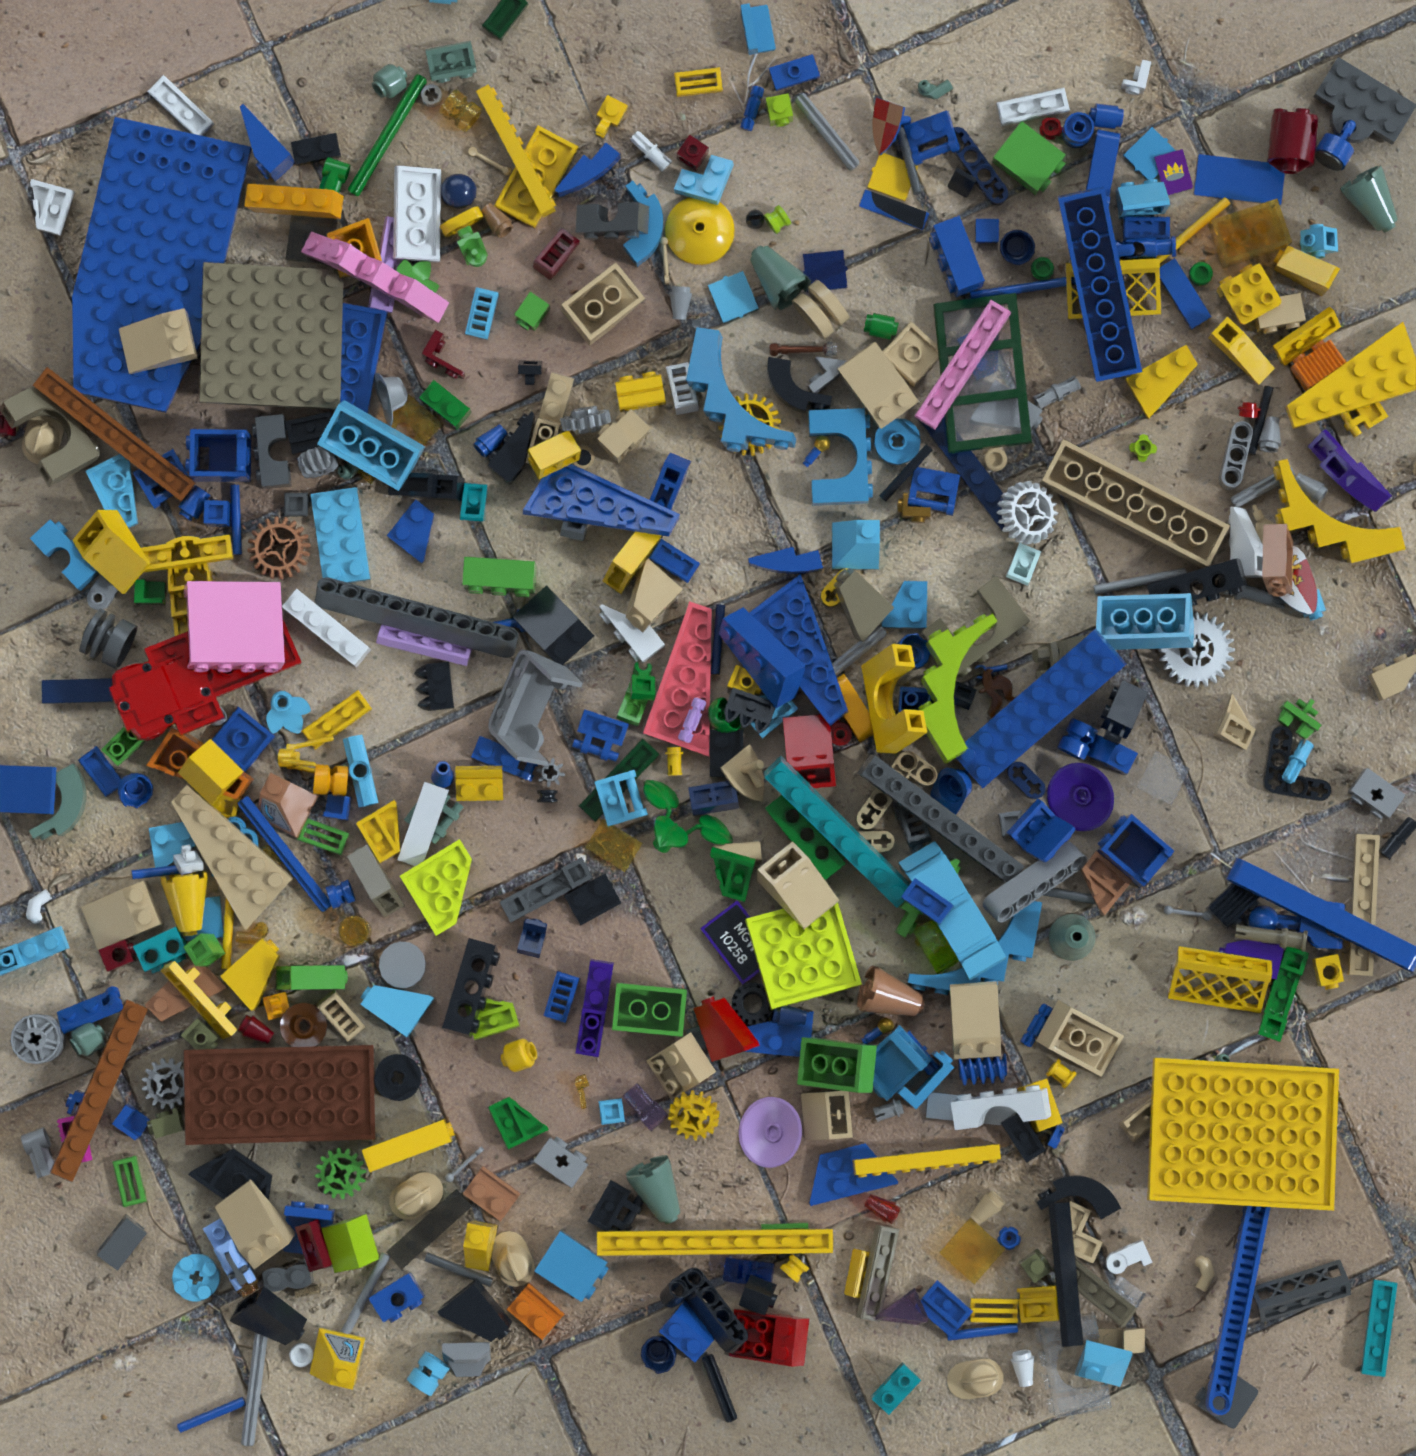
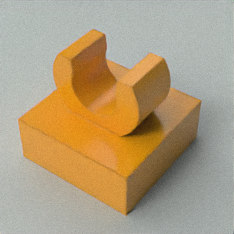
[263,992,290,1020]

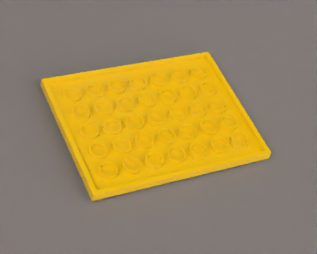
[1147,1058,1339,1211]

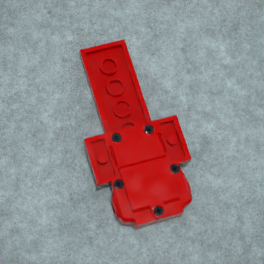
[109,620,302,741]

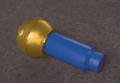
[803,435,830,467]
[861,1017,894,1044]

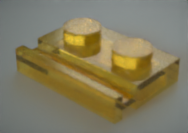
[585,819,643,872]

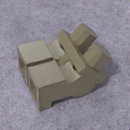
[1032,635,1088,680]

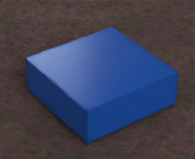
[975,219,999,243]

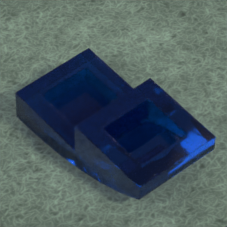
[723,1257,775,1284]

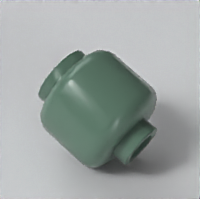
[372,64,407,99]
[69,1023,106,1057]

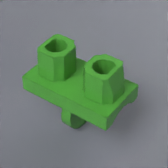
[457,226,488,267]
[1277,698,1322,740]

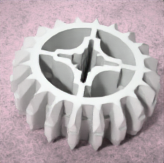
[997,481,1058,545]

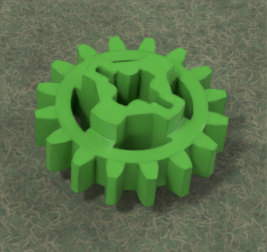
[315,1148,367,1199]

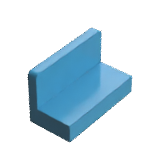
[740,3,776,55]

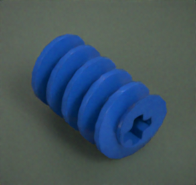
[958,1053,1007,1086]

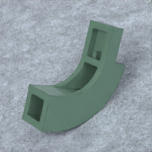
[29,764,87,841]

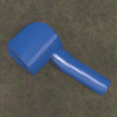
[974,664,1008,679]

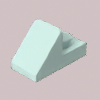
[1006,543,1041,586]

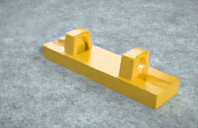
[160,961,237,1039]

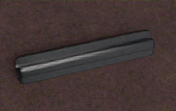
[702,1354,737,1423]

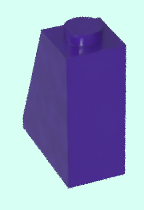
[1218,940,1284,980]

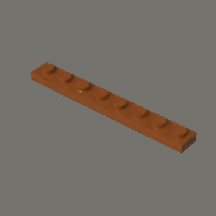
[33,367,196,501]
[50,999,148,1182]

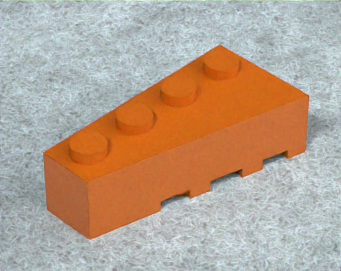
[146,726,254,799]

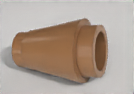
[481,203,513,238]

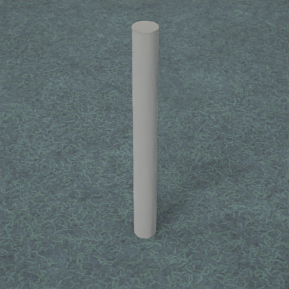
[1093,568,1186,595]
[341,1252,390,1334]

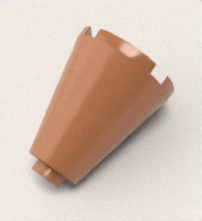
[857,965,925,1016]

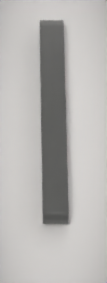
[315,577,518,658]

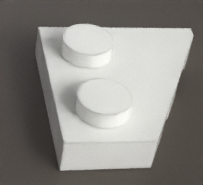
[30,179,75,236]

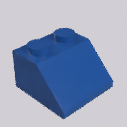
[659,1300,721,1362]

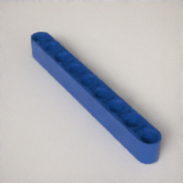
[1226,858,1416,972]

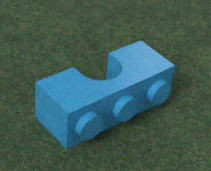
[30,519,100,591]

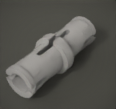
[1033,376,1081,409]

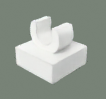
[173,844,203,875]

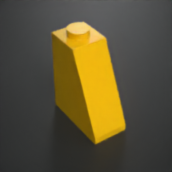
[1273,246,1340,297]
[602,532,662,594]
[220,938,280,1011]
[463,1221,498,1272]

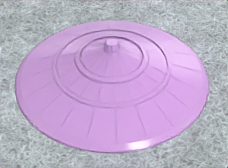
[739,1097,802,1168]

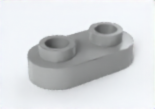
[87,574,119,611]

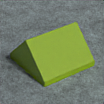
[321,1214,379,1273]

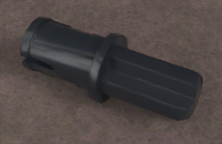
[1379,817,1416,860]

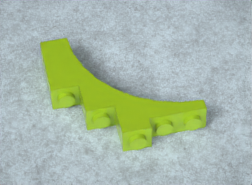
[918,613,997,764]

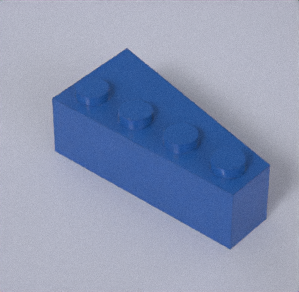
[719,607,806,708]

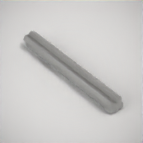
[241,1333,268,1446]

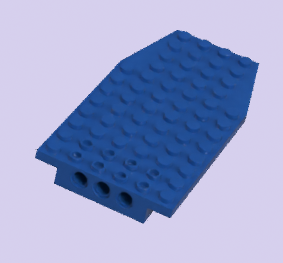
[72,117,252,413]

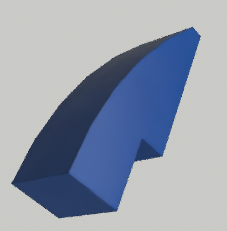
[555,143,621,197]
[748,547,823,574]

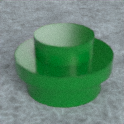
[1031,257,1054,281]

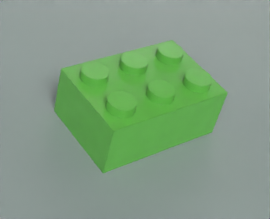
[462,557,537,597]
[612,983,687,1037]
[797,1037,877,1093]

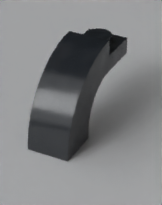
[767,357,832,413]

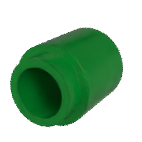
[864,313,899,340]

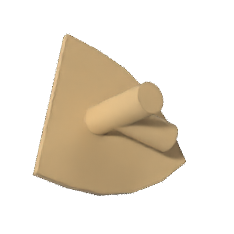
[720,744,764,802]

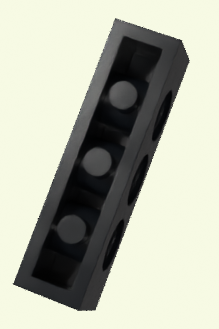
[1147,558,1248,607]
[442,938,500,1039]

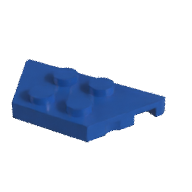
[809,1143,898,1206]

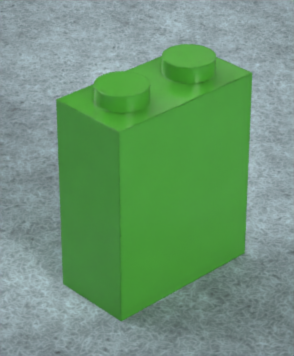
[992,121,1066,195]

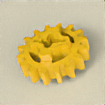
[668,1090,720,1141]

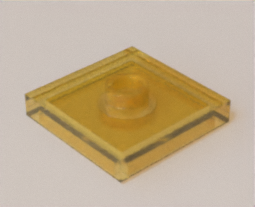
[939,1217,1005,1284]

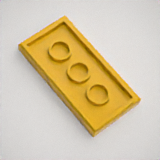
[494,125,579,229]

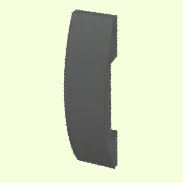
[499,857,593,923]

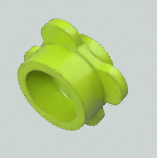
[1129,434,1157,462]

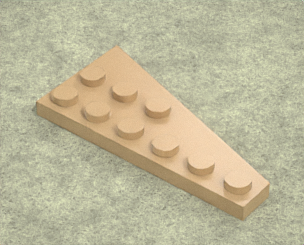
[171,784,293,931]

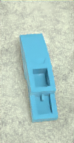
[0,926,70,976]

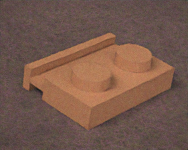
[463,1166,521,1222]

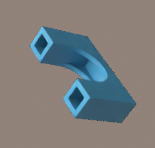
[808,408,873,506]

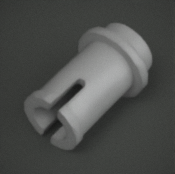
[873,1099,904,1122]

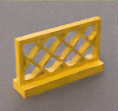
[1065,258,1161,319]
[1168,946,1272,1013]

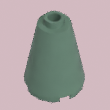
[1340,165,1398,233]
[750,246,811,310]
[1049,914,1096,961]
[626,1155,680,1224]

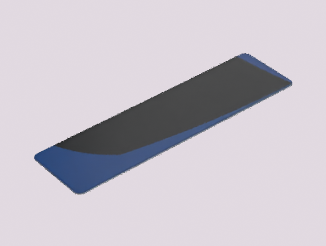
[859,190,929,230]

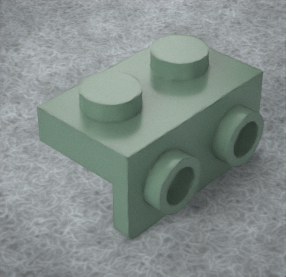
[425,40,477,83]

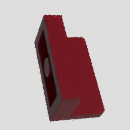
[295,1219,332,1272]

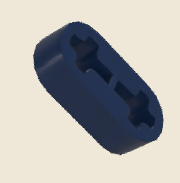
[1007,762,1046,800]

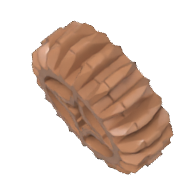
[247,516,311,580]

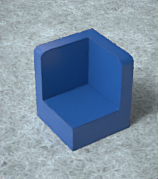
[203,500,231,527]
[323,794,352,821]
[112,1104,150,1140]

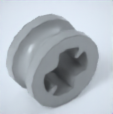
[421,84,442,107]

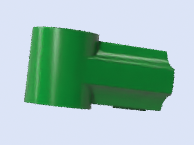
[319,157,351,193]

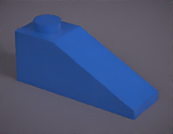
[650,452,691,510]

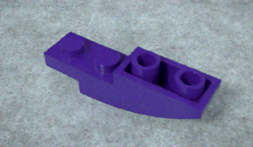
[1308,430,1392,512]
[575,959,614,1057]

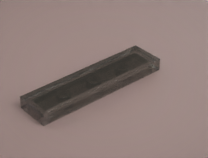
[386,1189,472,1270]

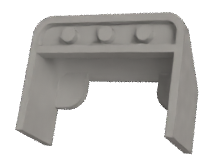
[488,650,583,766]

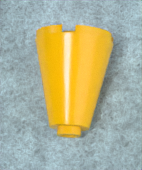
[160,871,208,936]

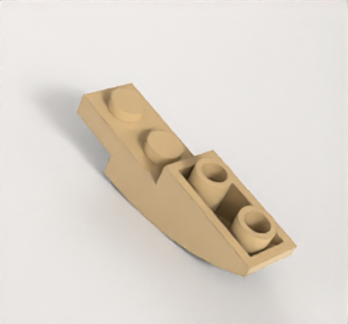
[525,372,575,464]

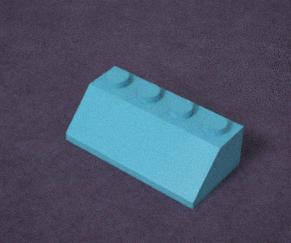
[317,400,425,491]
[1096,593,1194,650]

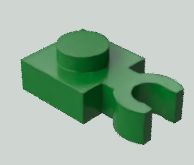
[630,662,655,701]

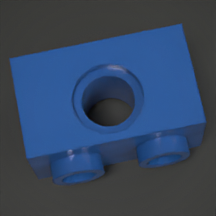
[368,1272,425,1323]

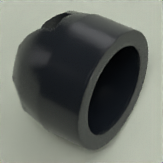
[746,210,764,229]

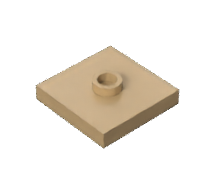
[883,321,939,387]

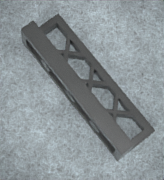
[1253,1260,1351,1323]

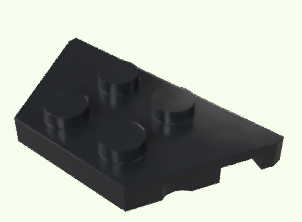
[188,1148,273,1200]

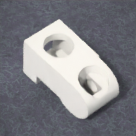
[1105,1239,1152,1274]

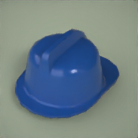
[930,767,972,815]

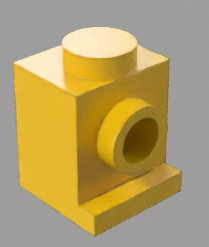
[727,665,761,695]

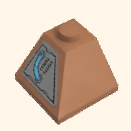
[258,772,318,838]

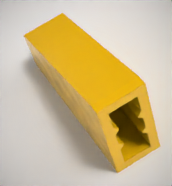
[362,1119,455,1172]

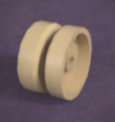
[792,280,850,340]

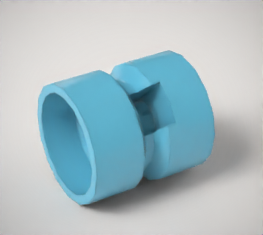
[407,1351,450,1396]

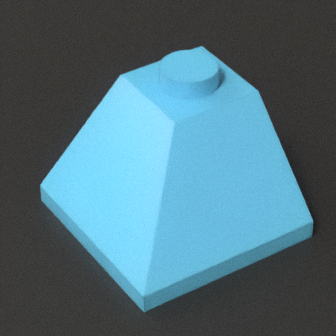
[832,520,880,569]
[1075,1340,1132,1387]

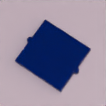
[803,250,848,293]

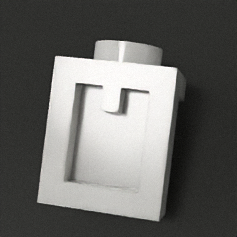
[1121,60,1151,95]

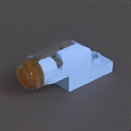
[203,1218,260,1298]

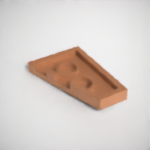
[145,959,228,1022]

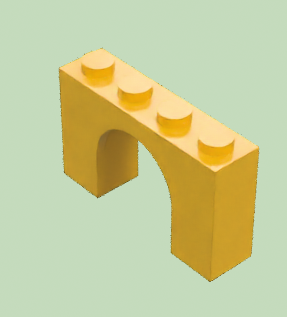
[861,644,927,754]

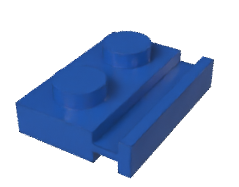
[915,1280,974,1337]

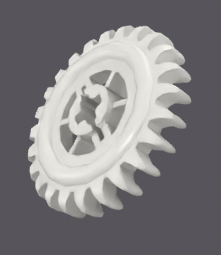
[1158,611,1235,688]

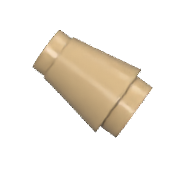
[970,1190,1005,1225]

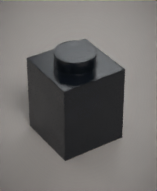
[739,1275,778,1316]

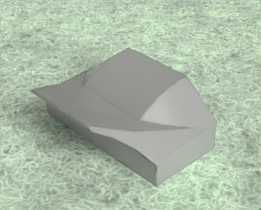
[442,1342,491,1377]

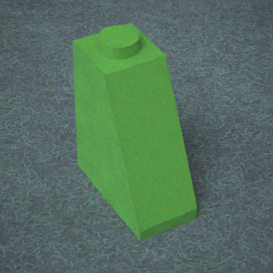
[276,965,348,990]

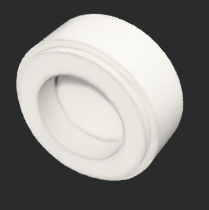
[289,1343,314,1367]

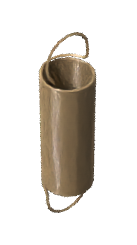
[287,1283,327,1299]

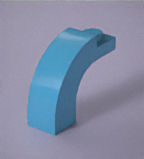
[623,180,663,267]

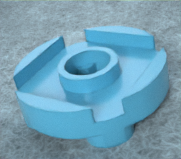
[172,1253,220,1302]

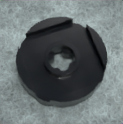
[374,1054,422,1101]

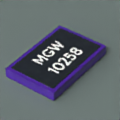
[700,900,760,985]

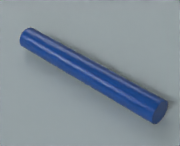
[230,485,242,555]
[131,865,201,880]
[947,1323,1018,1341]
[177,1397,246,1433]

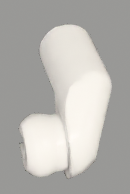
[26,889,52,924]

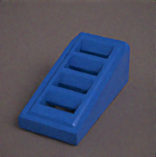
[543,971,580,1023]

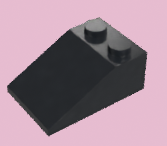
[512,585,594,665]

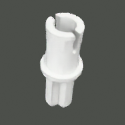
[630,131,672,172]

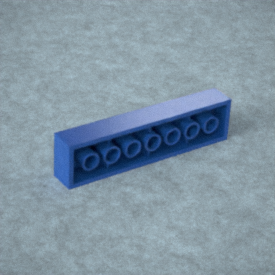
[1057,186,1142,382]
[956,629,1127,788]

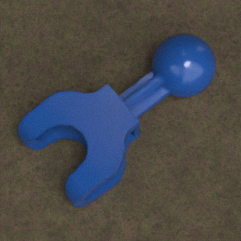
[1249,901,1345,949]

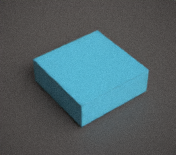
[599,1098,625,1125]

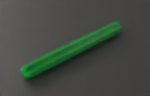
[348,74,427,197]

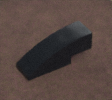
[388,473,465,501]

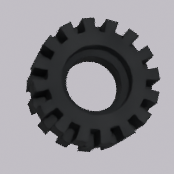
[732,982,772,1025]

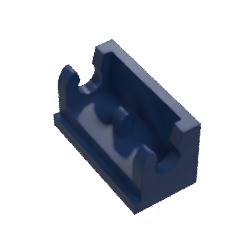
[688,781,739,816]

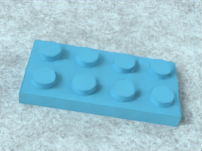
[310,487,371,583]

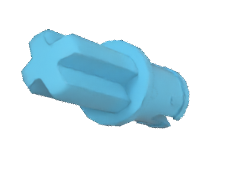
[1282,739,1314,784]

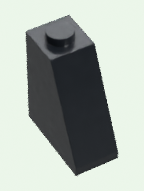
[437,1278,512,1342]
[230,1286,307,1345]

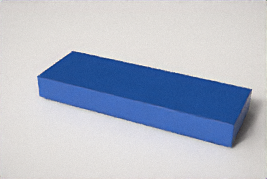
[1160,258,1212,330]

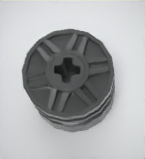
[79,608,138,669]

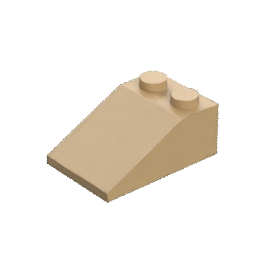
[561,263,645,346]
[119,308,198,374]
[837,341,919,429]
[81,881,164,951]
[950,981,1001,1059]
[1036,1000,1124,1077]
[215,1179,296,1269]

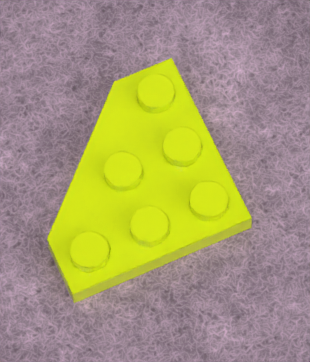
[400,839,472,936]

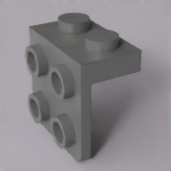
[1195,1374,1258,1429]

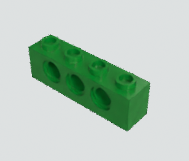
[765,795,846,880]

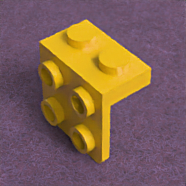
[1216,263,1281,325]

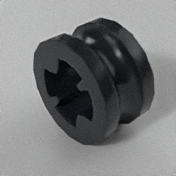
[537,790,558,803]

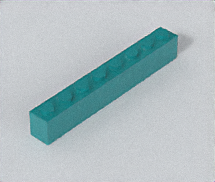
[764,756,911,908]

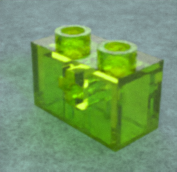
[913,920,959,974]

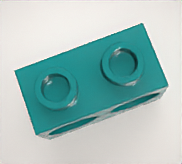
[133,927,187,974]
[871,1362,921,1415]

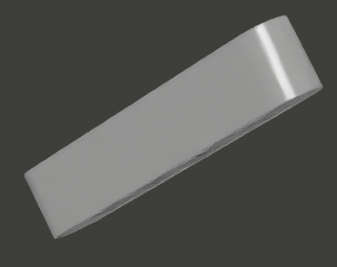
[983,841,1087,923]

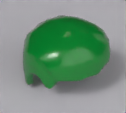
[708,697,741,733]

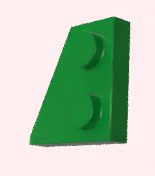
[710,847,756,902]
[487,1097,549,1150]

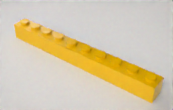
[476,84,556,218]
[852,1144,1001,1178]

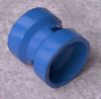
[326,880,356,909]

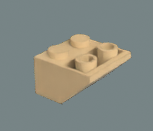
[646,1032,716,1100]
[801,1090,853,1141]

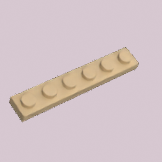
[1348,834,1380,976]

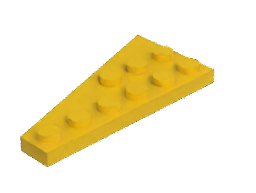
[1285,322,1416,429]

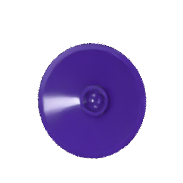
[1047,763,1114,831]

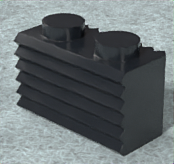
[1206,883,1260,929]

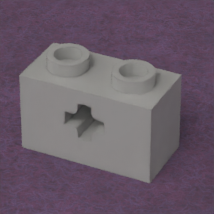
[1348,768,1405,819]
[534,1136,588,1188]

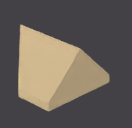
[1213,693,1256,750]

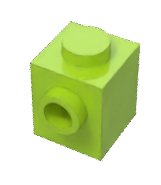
[765,93,793,127]

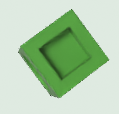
[514,292,550,331]
[184,933,225,967]

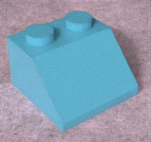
[1115,179,1170,219]

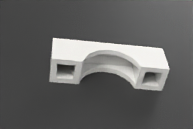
[282,589,371,668]
[951,1085,1051,1130]

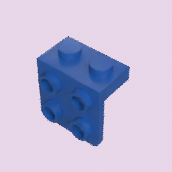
[1007,799,1075,862]
[283,1201,335,1254]

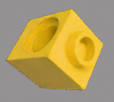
[1312,954,1344,990]

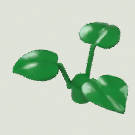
[643,780,733,853]

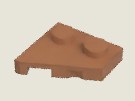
[1080,851,1132,916]

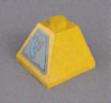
[309,1328,365,1390]

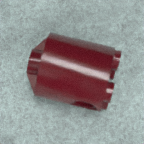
[1267,108,1318,174]

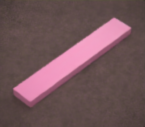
[915,300,1011,430]

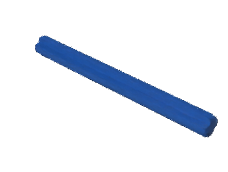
[237,796,332,912]

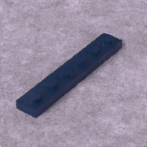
[919,416,1005,532]

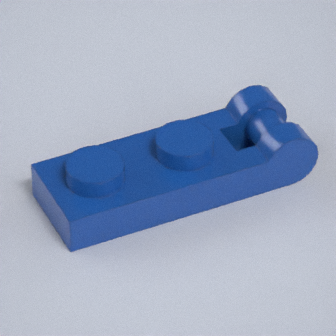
[471,736,539,782]
[57,986,123,1034]

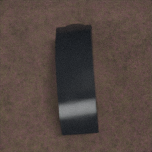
[1035,1175,1121,1220]

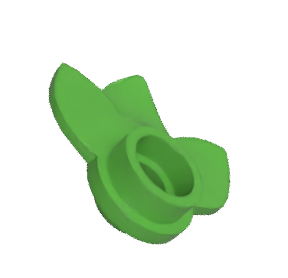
[396,259,439,292]

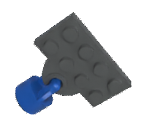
[1313,57,1416,171]

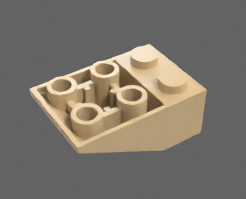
[757,841,839,929]

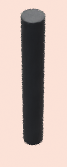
[1248,386,1274,455]
[879,444,933,501]

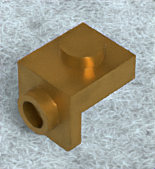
[897,493,931,523]

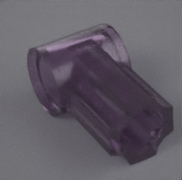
[623,1083,668,1132]

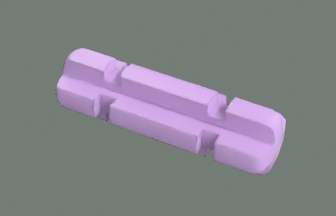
[678,698,706,743]

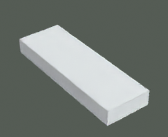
[147,75,214,136]
[996,88,1070,127]

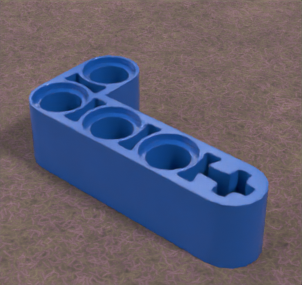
[1086,129,1120,207]

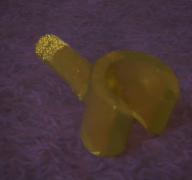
[575,1074,590,1109]

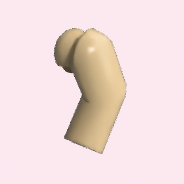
[1195,1256,1215,1292]

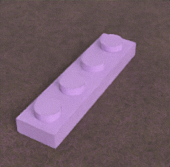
[368,216,402,313]
[376,625,472,666]

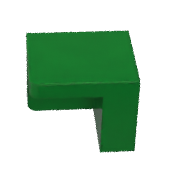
[134,579,166,605]

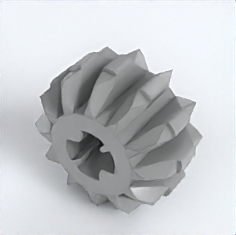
[297,446,338,479]

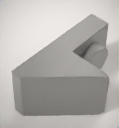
[808,357,847,393]

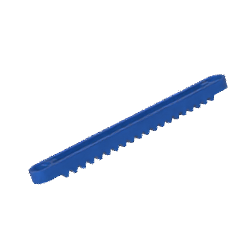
[1206,1206,1271,1416]

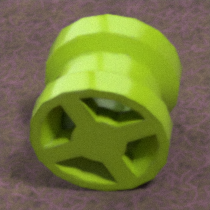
[763,205,792,234]

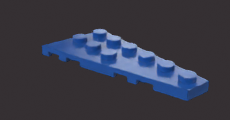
[749,574,848,726]

